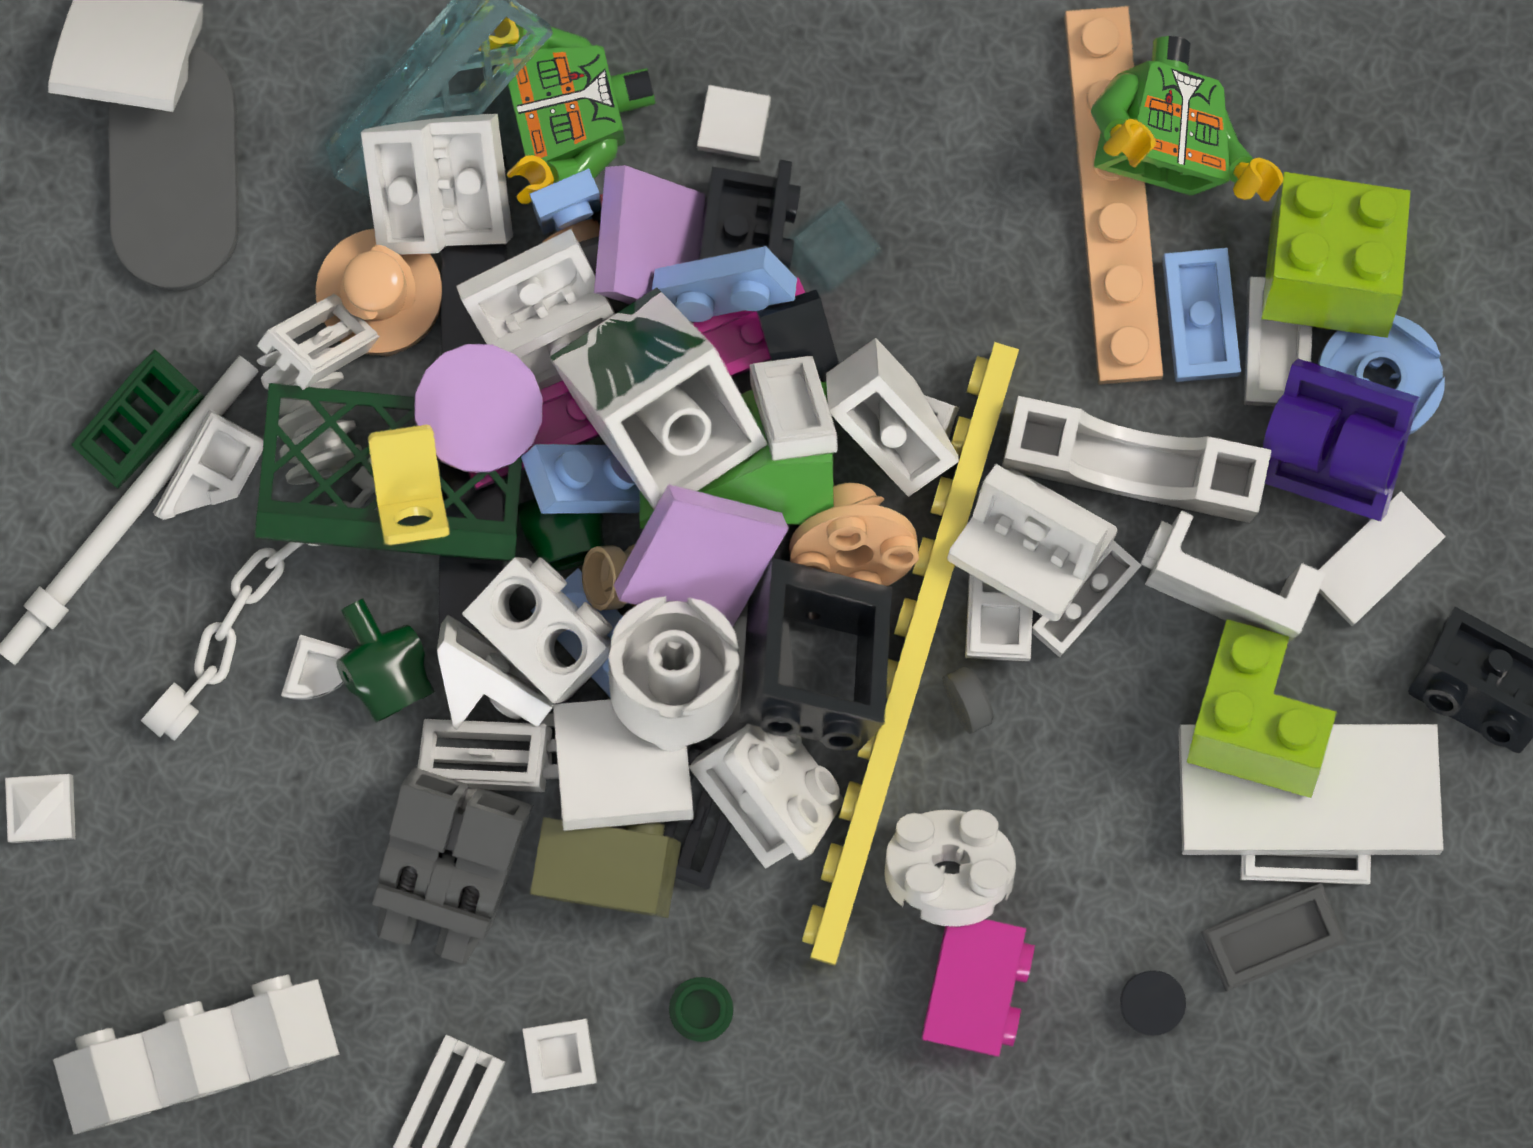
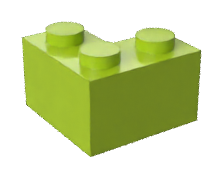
[1187,619,1337,798]

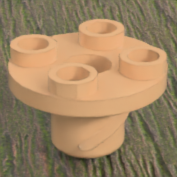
[316,229,442,356]
[789,483,919,586]

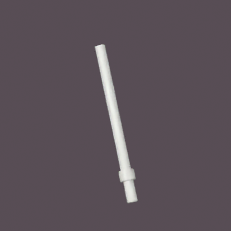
[0,355,259,665]

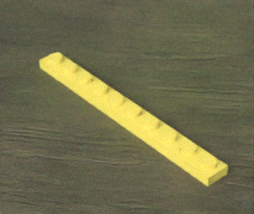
[802,342,1019,966]

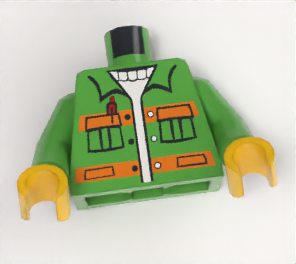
[474,7,656,204]
[1091,36,1284,202]

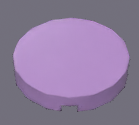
[414,344,543,473]

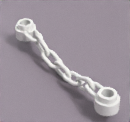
[141,457,376,741]

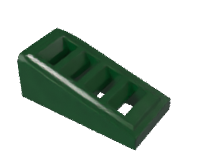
[71,349,204,489]

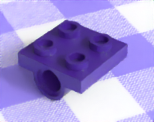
[1263,358,1420,522]

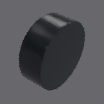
[1120,970,1186,1036]

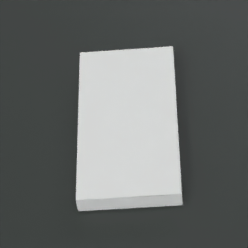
[1179,724,1443,855]

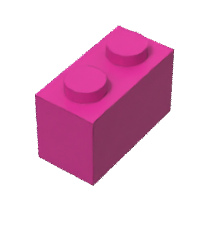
[920,919,1035,1057]

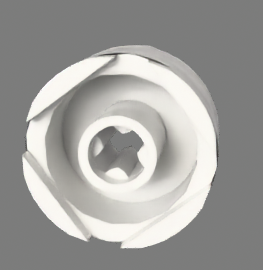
[608,597,739,752]

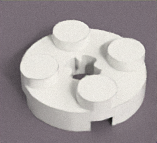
[885,809,1016,926]

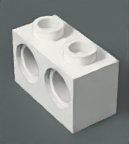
[462,557,613,704]

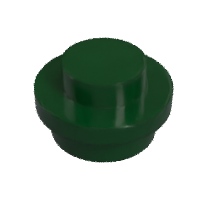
[669,977,734,1042]

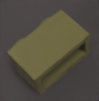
[530,817,681,918]

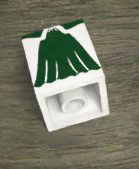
[550,287,768,509]

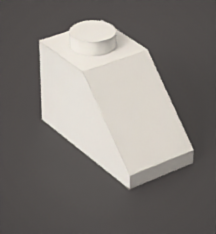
[826,338,959,497]

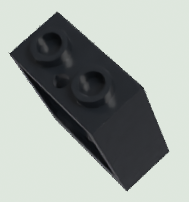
[739,558,892,751]

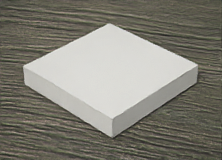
[553,699,693,831]

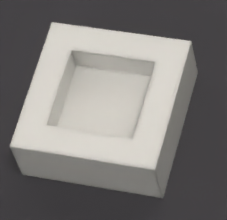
[697,85,771,161]
[523,1019,597,1093]

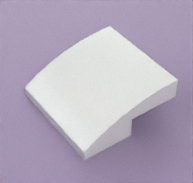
[48,0,203,112]
[361,114,513,255]
[456,229,616,390]

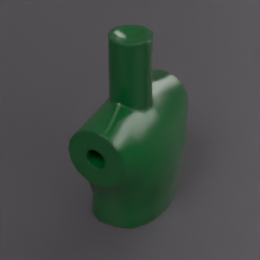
[518,498,605,572]
[336,598,435,723]

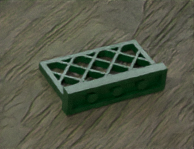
[255,383,523,562]

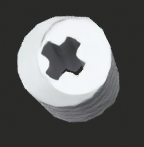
[256,347,362,485]

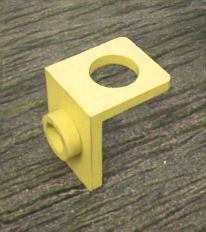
[368,425,449,545]

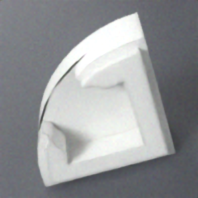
[281,635,351,700]

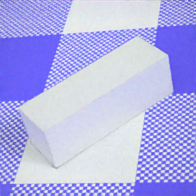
[1032,540,1142,657]

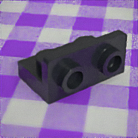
[1408,606,1533,753]

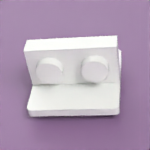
[947,464,1117,621]
[689,724,844,868]

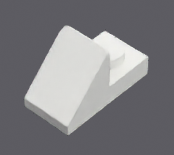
[437,615,553,730]

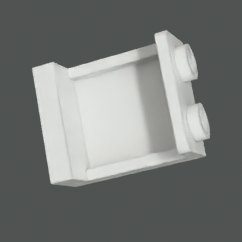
[1141,511,1326,644]

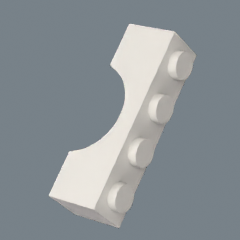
[1002,396,1271,523]

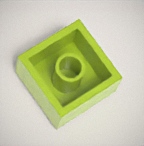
[1261,172,1410,338]

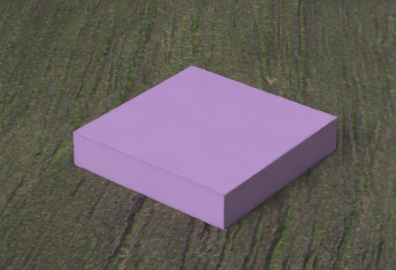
[594,165,705,304]
[614,484,789,627]

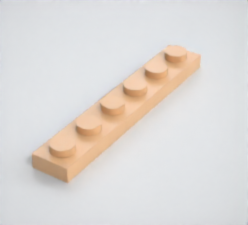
[1065,6,1163,384]

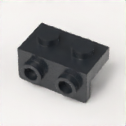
[698,160,801,270]

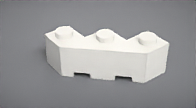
[53,975,339,1135]

